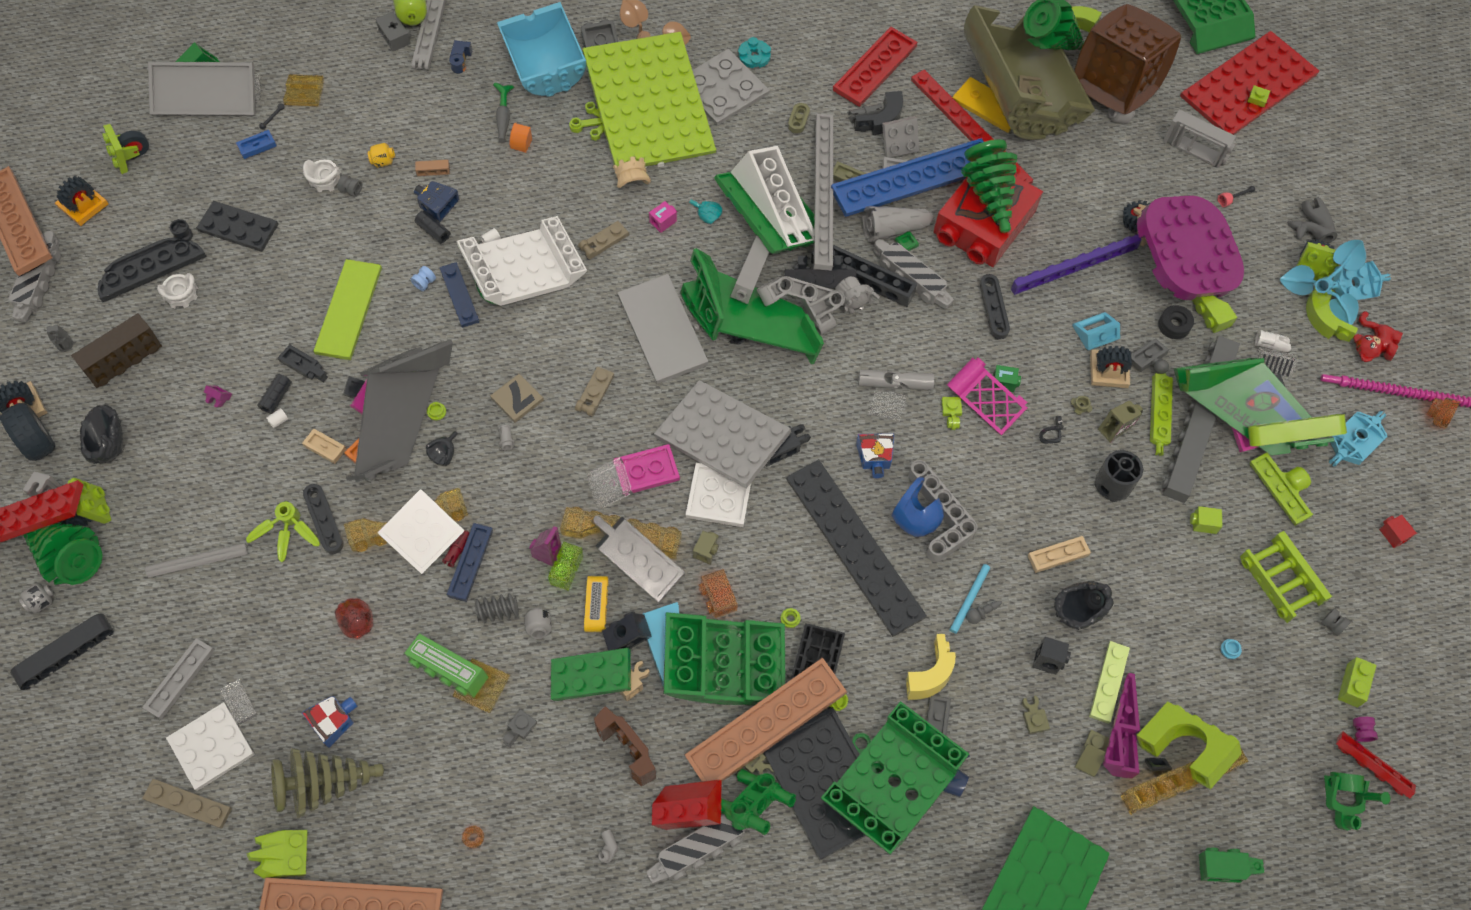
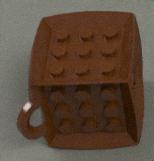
[1074,4,1181,115]

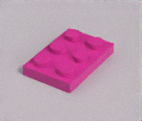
[614,444,680,495]

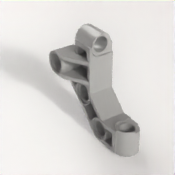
[756,276,845,335]

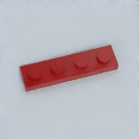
[1336,731,1416,799]

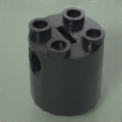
[1094,450,1144,502]

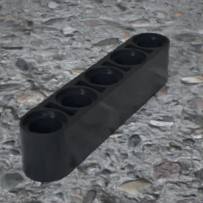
[10,614,114,690]

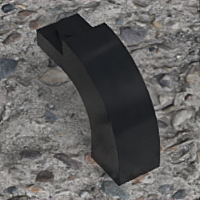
[854,91,903,135]

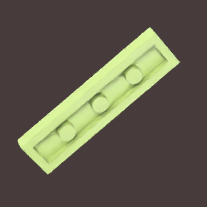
[1089,641,1130,724]

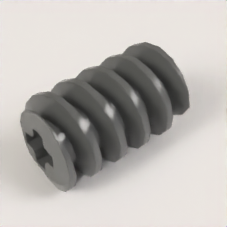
[475,593,519,623]

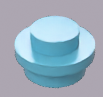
[1220,639,1242,659]

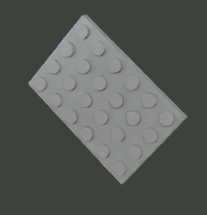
[654,380,791,489]

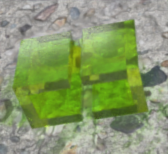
[548,541,584,591]

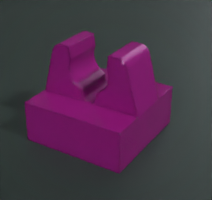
[204,385,232,407]

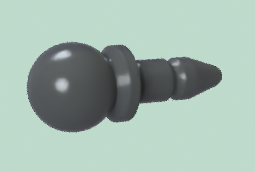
[966,601,1002,624]

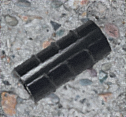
[414,210,451,244]
[257,374,292,414]

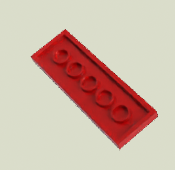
[833,27,918,107]
[0,480,84,542]

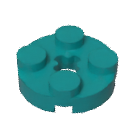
[738,37,771,68]

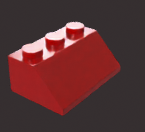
[652,779,722,830]

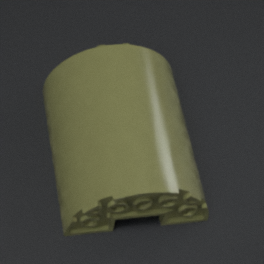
[964,5,1095,140]

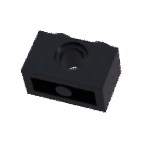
[602,612,652,651]
[1032,637,1071,675]

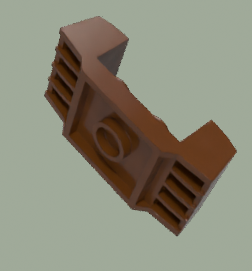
[594,706,656,786]

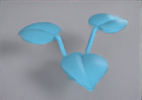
[1280,240,1366,325]

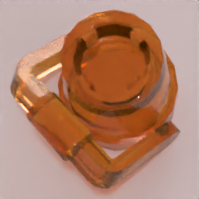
[1427,397,1461,429]

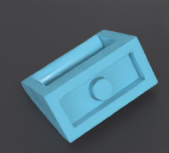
[1072,312,1120,351]

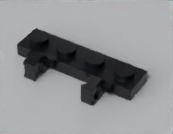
[785,255,857,288]

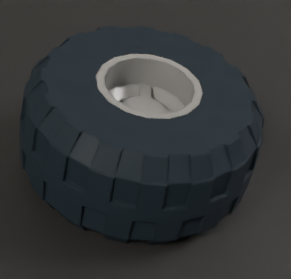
[0,403,55,461]

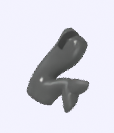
[1287,197,1338,244]

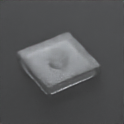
[586,458,633,509]

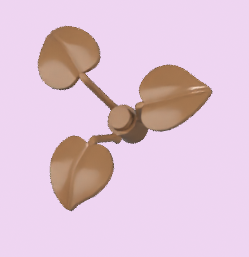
[620,0,691,45]

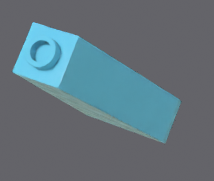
[643,602,679,685]

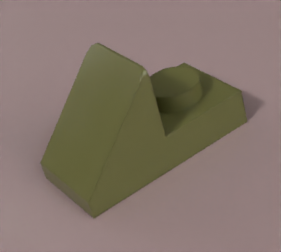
[1075,729,1110,777]

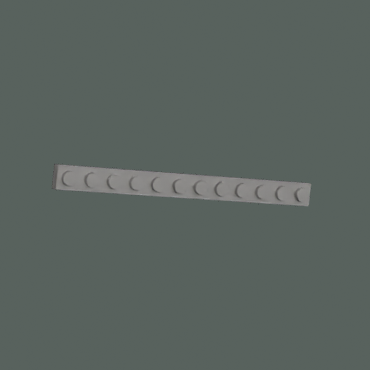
[814,113,833,271]

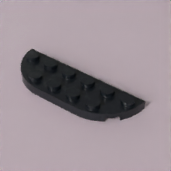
[98,237,207,303]

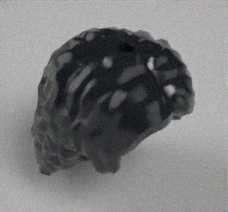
[80,405,123,464]
[1054,581,1114,630]

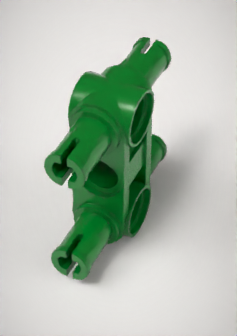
[721,769,796,835]

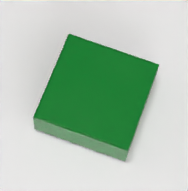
[894,231,919,251]

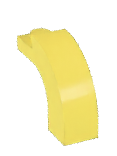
[906,634,956,700]

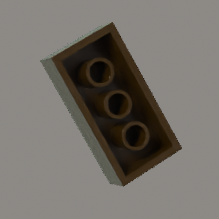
[71,313,162,388]

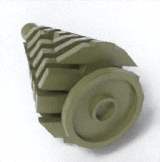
[271,748,384,818]

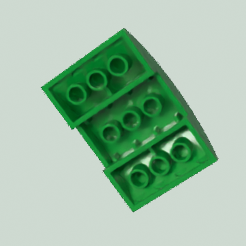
[663,612,786,705]

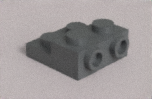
[581,19,618,48]

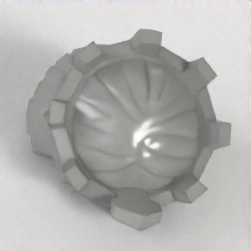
[835,276,880,314]

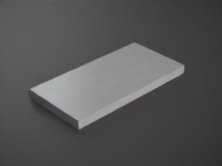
[148,62,256,116]
[617,274,709,384]

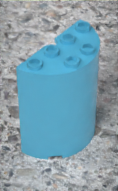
[497,2,586,97]

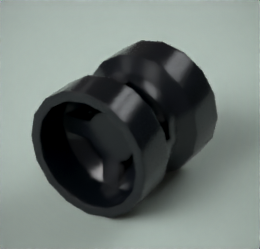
[169,219,193,241]

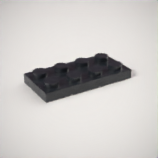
[196,200,279,252]

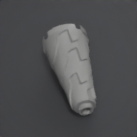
[862,206,933,242]

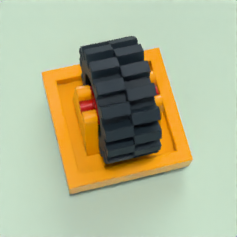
[55,176,108,226]

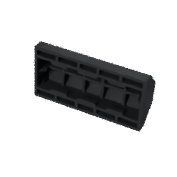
[791,623,845,713]

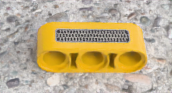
[584,576,608,632]

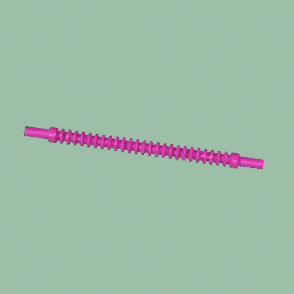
[1320,374,1471,408]

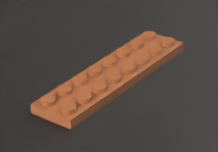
[0,166,53,276]
[685,658,847,782]
[259,878,443,910]

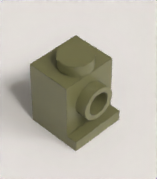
[693,531,719,565]

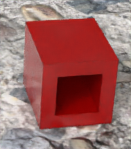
[1379,514,1417,548]

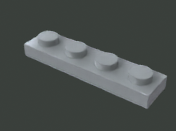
[142,638,215,720]

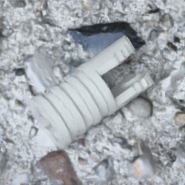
[1255,330,1291,352]

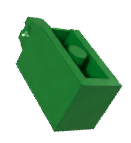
[1199,848,1264,883]

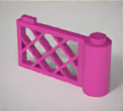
[947,357,1028,436]

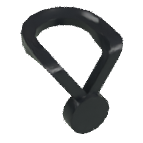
[1039,416,1064,444]

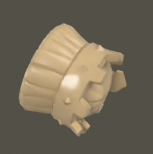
[613,157,651,188]

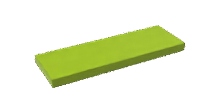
[314,259,382,360]

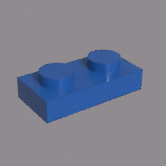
[236,130,277,159]

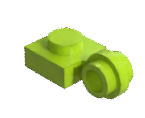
[941,397,962,430]

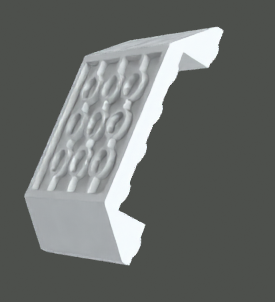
[457,216,587,306]

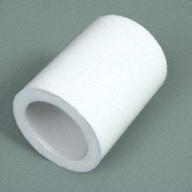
[480,228,501,243]
[266,408,288,429]

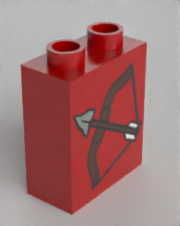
[933,175,1043,268]

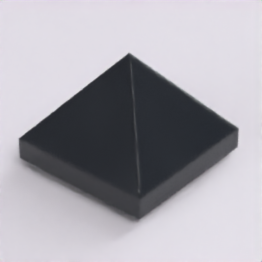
[1145,758,1172,777]

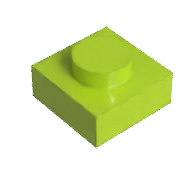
[1248,85,1270,107]

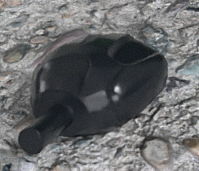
[426,431,458,466]

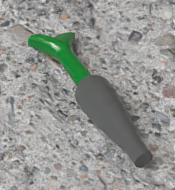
[493,83,514,143]

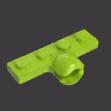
[1250,452,1313,526]

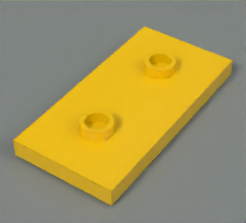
[952,77,1011,133]

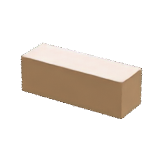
[415,160,450,176]

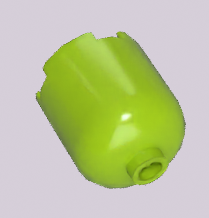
[393,0,427,26]

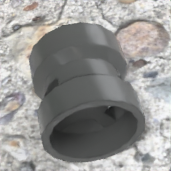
[338,174,363,197]
[1321,608,1351,636]

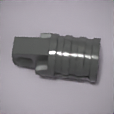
[46,325,73,352]

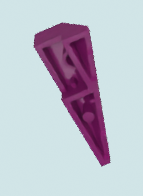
[1103,673,1140,779]

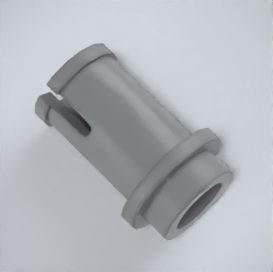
[498,425,515,451]

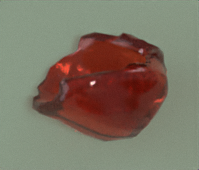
[335,598,373,639]

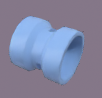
[410,266,436,291]

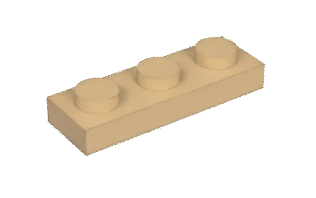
[1028,536,1091,573]

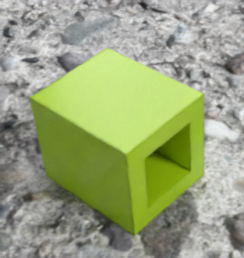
[1190,506,1222,534]

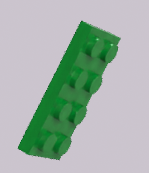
[551,648,631,701]

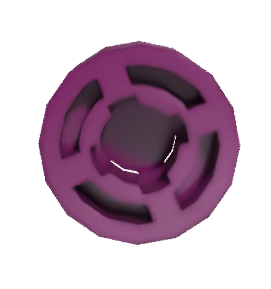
[1353,716,1378,742]

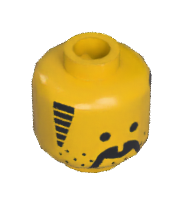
[368,143,395,168]

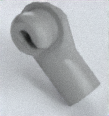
[598,829,618,863]

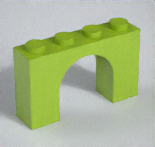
[1137,701,1242,790]

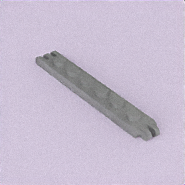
[411,0,446,70]

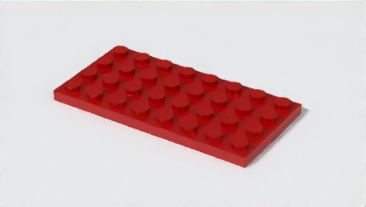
[1180,31,1319,135]

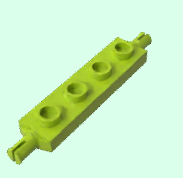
[1150,373,1173,456]

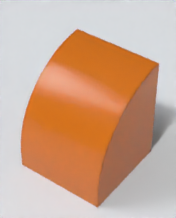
[510,123,532,153]

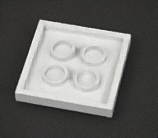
[686,463,751,527]
[378,489,464,574]
[166,702,255,791]

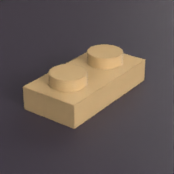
[302,429,346,464]

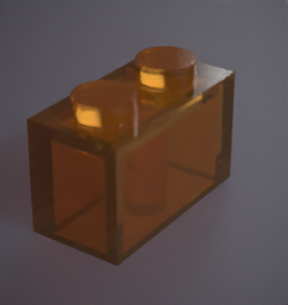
[698,569,738,618]

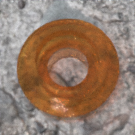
[462,826,484,848]

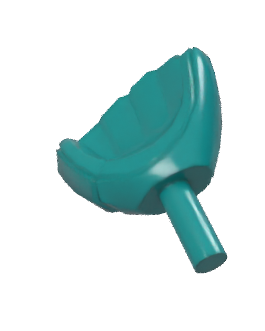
[689,199,723,224]

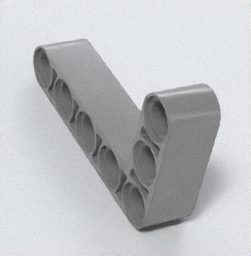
[909,460,977,562]

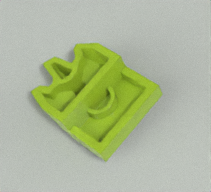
[246,830,307,879]

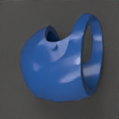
[891,477,944,537]

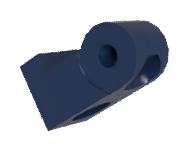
[449,40,473,74]

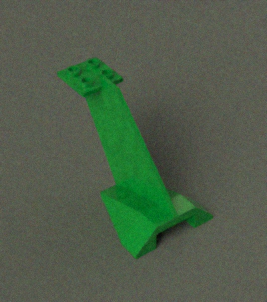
[680,248,824,365]

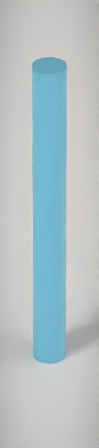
[950,564,990,634]

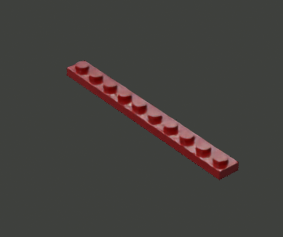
[911,69,1033,184]

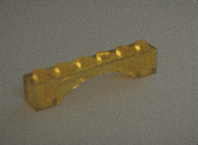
[344,488,468,552]
[560,507,682,559]

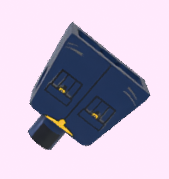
[414,181,460,223]

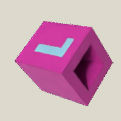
[649,201,677,233]

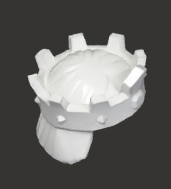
[303,160,342,192]
[157,273,198,309]

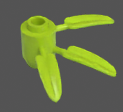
[246,502,320,562]

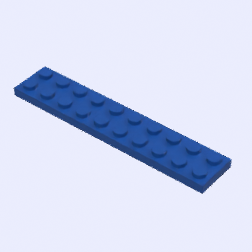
[831,138,984,217]

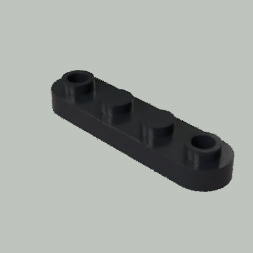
[980,274,1010,339]
[303,484,344,554]

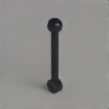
[259,103,285,130]

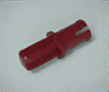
[442,530,469,567]

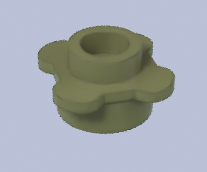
[1071,396,1092,415]

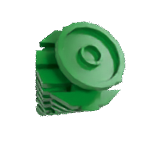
[1023,0,1084,50]
[961,139,1017,233]
[23,523,103,585]

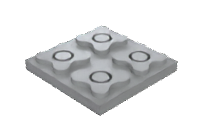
[692,49,770,126]

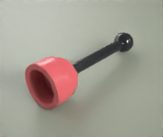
[1218,186,1255,207]

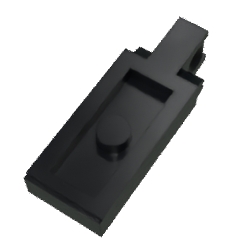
[277,344,328,383]

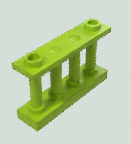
[1240,531,1332,623]

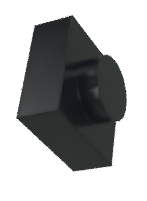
[343,376,365,399]

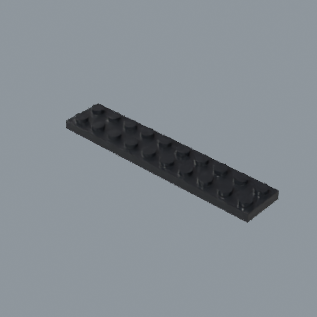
[786,459,927,637]

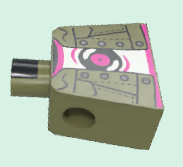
[1098,401,1143,443]

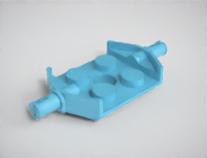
[1332,261,1391,300]
[1329,411,1387,467]

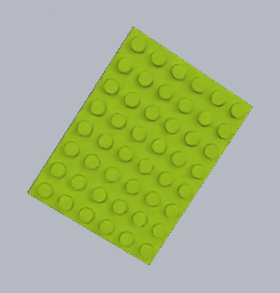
[582,32,716,167]

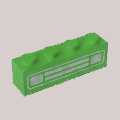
[404,633,489,698]

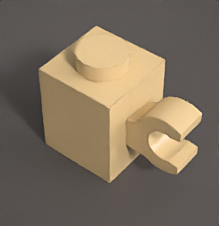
[620,661,650,701]

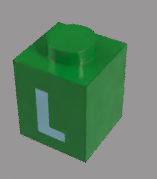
[993,365,1021,393]

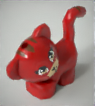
[1353,311,1403,362]

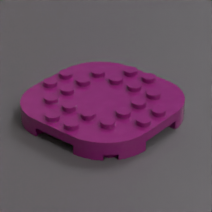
[1137,195,1244,300]

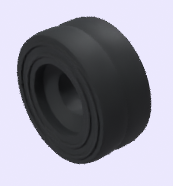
[1158,305,1194,340]

